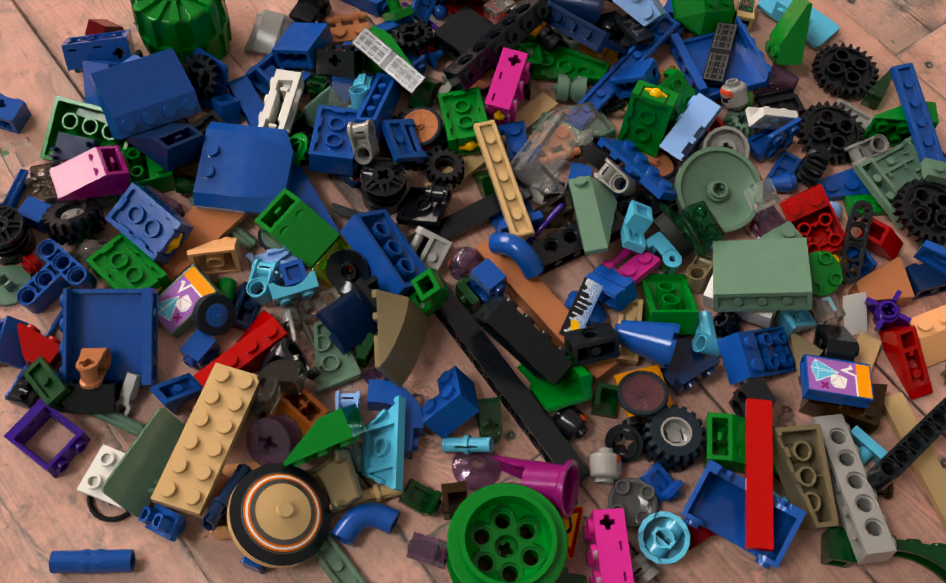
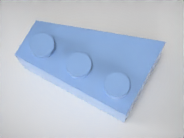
[612,0,667,27]
[659,93,723,161]

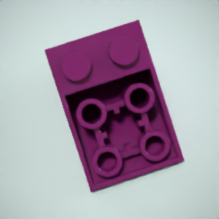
[49,145,129,201]

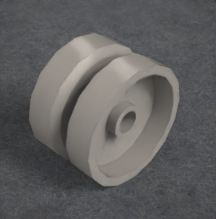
[697,126,750,158]

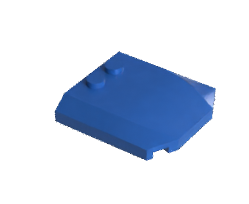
[193,122,295,215]

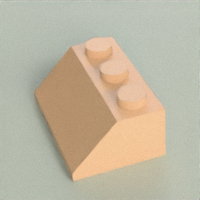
[909,305,946,368]

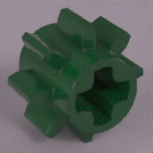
[306,74,332,99]

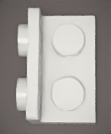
[745,106,798,130]

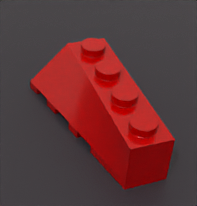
[194,310,289,388]

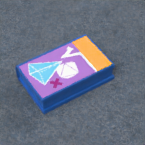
[800,354,874,409]

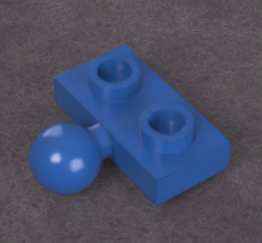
[411,0,448,24]

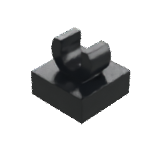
[7,378,40,410]

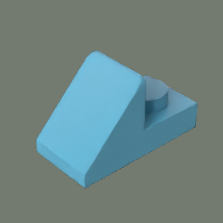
[775,310,818,340]

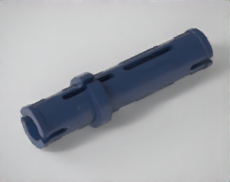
[200,464,252,531]

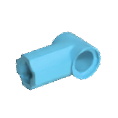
[349,73,373,110]
[692,310,721,357]

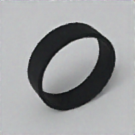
[653,213,694,259]

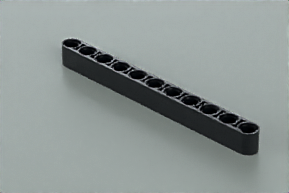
[434,278,590,483]

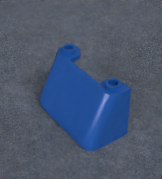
[681,460,807,570]

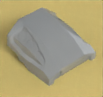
[245,9,295,56]

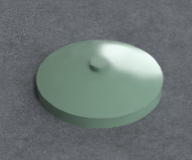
[674,146,763,234]

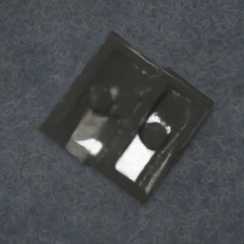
[24,159,70,205]

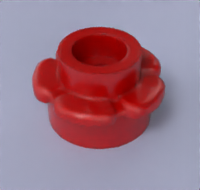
[21,254,43,275]

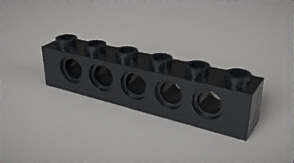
[443,0,552,91]

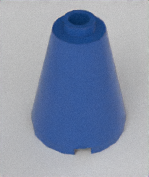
[614,320,681,370]

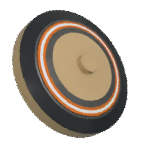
[227,463,331,569]

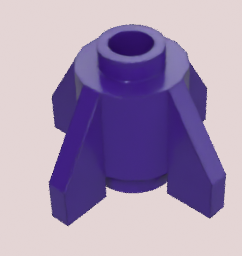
[865,290,912,332]

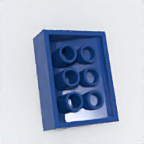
[89,48,202,139]

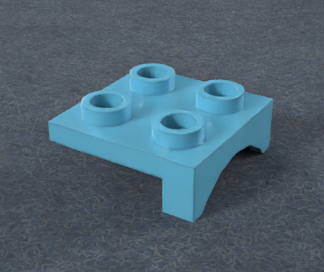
[268,270,319,308]

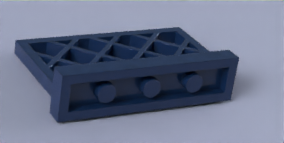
[544,0,629,56]

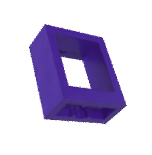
[4,398,91,478]

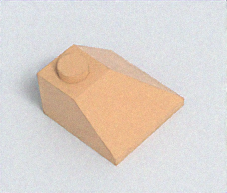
[187,237,242,276]

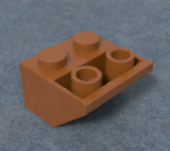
[262,379,330,451]

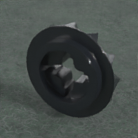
[605,424,644,463]

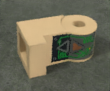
[733,0,756,33]

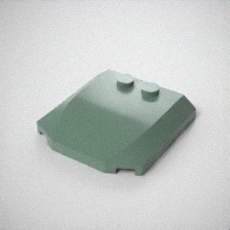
[853,136,946,230]

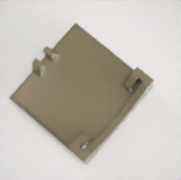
[305,450,364,517]

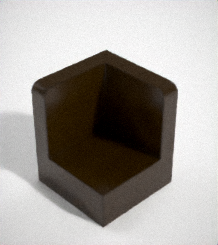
[441,481,467,520]

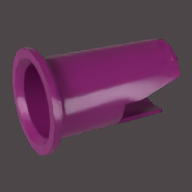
[485,454,579,519]

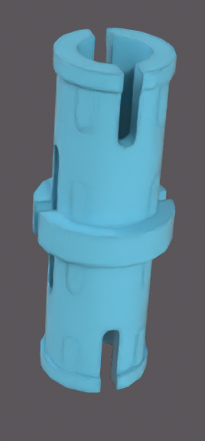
[442,435,494,455]

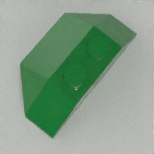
[671,0,736,36]

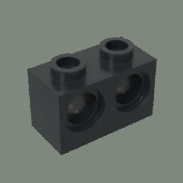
[729,376,777,418]

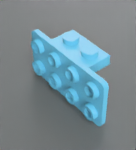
[757,0,840,49]

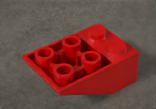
[778,184,845,253]

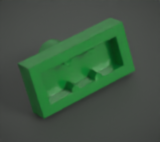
[381,0,414,22]

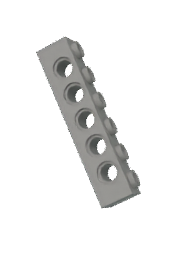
[810,414,897,565]

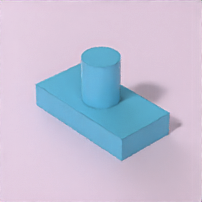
[851,425,888,466]

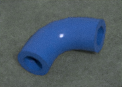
[489,232,545,279]
[331,502,400,547]

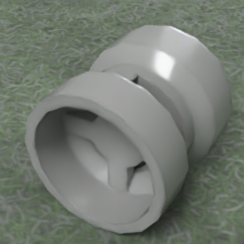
[631,552,661,583]

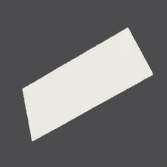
[843,291,868,335]

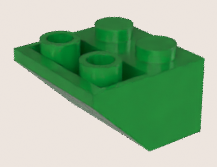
[122,147,177,194]

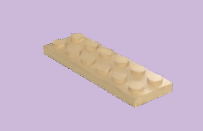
[150,363,263,517]

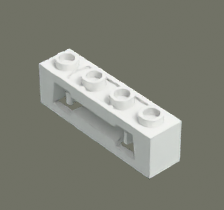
[258,69,305,134]

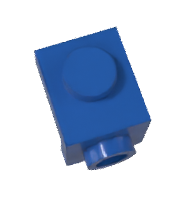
[639,462,684,502]

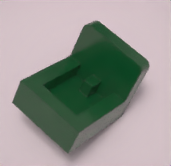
[455,276,480,315]
[355,332,378,369]
[398,479,442,516]

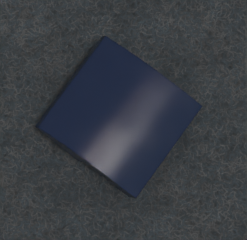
[316,289,378,355]

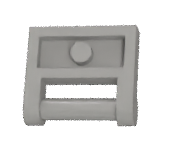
[410,226,453,271]

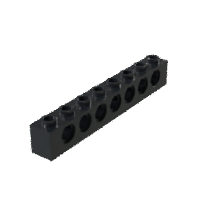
[528,177,679,277]

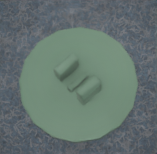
[0,265,31,307]

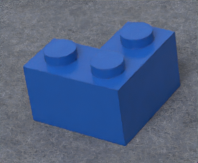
[421,366,480,439]

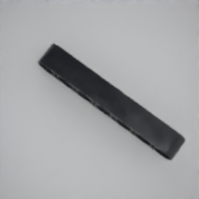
[866,397,946,490]

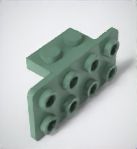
[101,408,185,517]

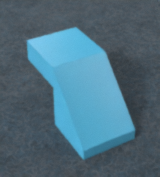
[620,200,653,254]

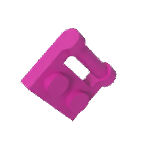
[601,248,661,285]

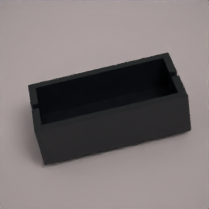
[472,297,573,385]

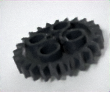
[811,42,879,100]
[795,101,865,166]
[892,177,946,245]

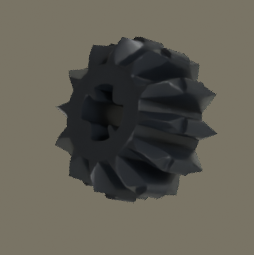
[795,148,829,186]

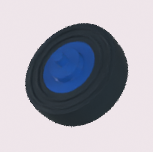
[192,293,236,336]

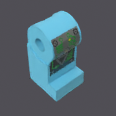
[645,231,682,274]

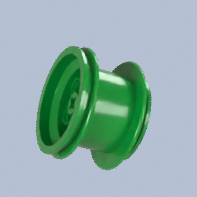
[446,483,568,583]

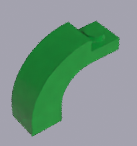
[409,268,450,317]

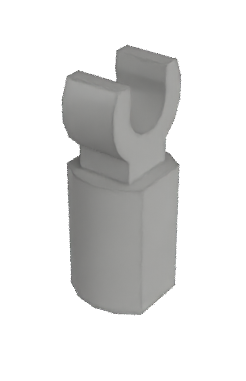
[115,372,141,416]

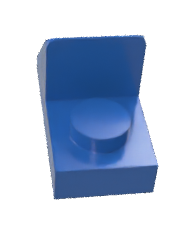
[150,373,203,415]

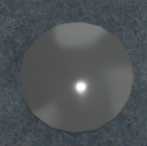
[608,478,658,528]

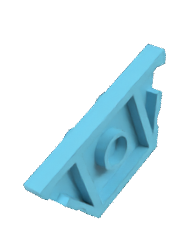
[361,395,406,491]

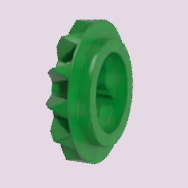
[290,133,310,167]

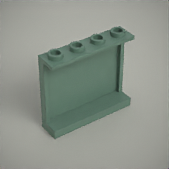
[713,237,813,312]

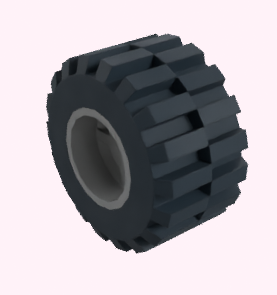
[641,404,707,472]

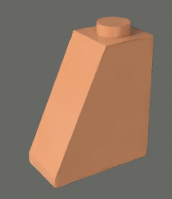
[848,257,915,310]

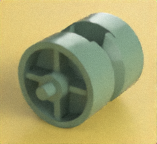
[550,74,591,103]

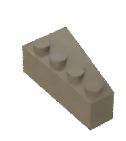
[772,424,839,530]

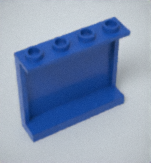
[669,17,772,101]
[59,288,158,385]

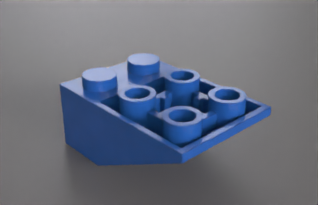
[717,326,796,385]

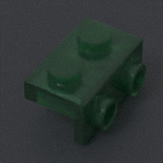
[675,200,726,257]

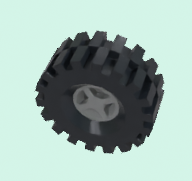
[42,198,107,245]

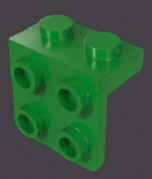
[658,68,697,128]
[530,364,593,412]

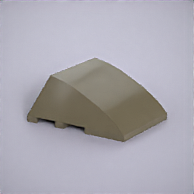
[372,289,429,387]

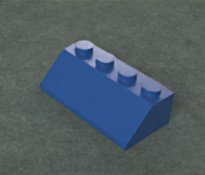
[340,209,427,297]

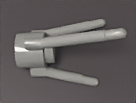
[279,307,314,348]

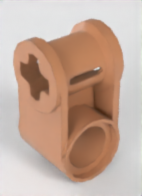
[75,348,111,389]

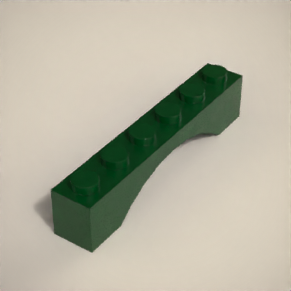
[821,526,946,583]

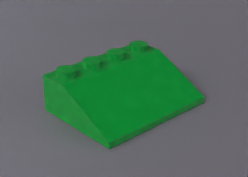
[39,95,134,161]

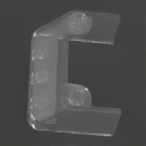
[510,102,611,194]

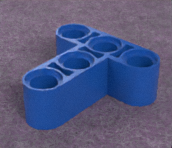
[16,239,97,314]

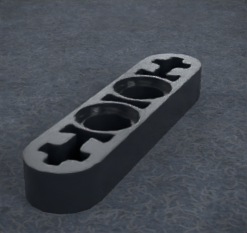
[839,200,873,285]

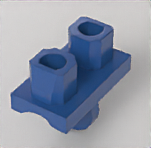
[139,503,186,542]

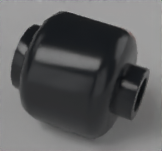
[552,405,589,441]

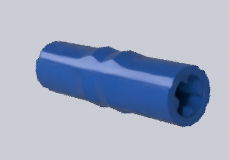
[49,549,135,574]

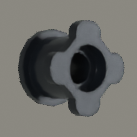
[425,182,453,208]

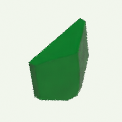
[513,42,542,66]

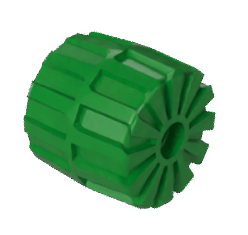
[130,0,232,63]

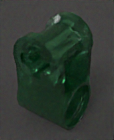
[475,397,502,445]

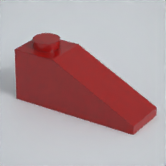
[879,325,933,399]

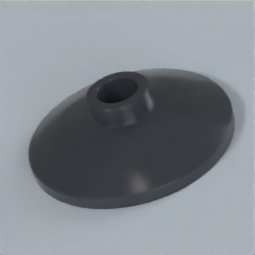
[326,249,370,294]

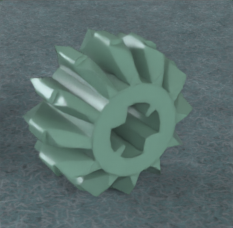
[723,108,758,139]

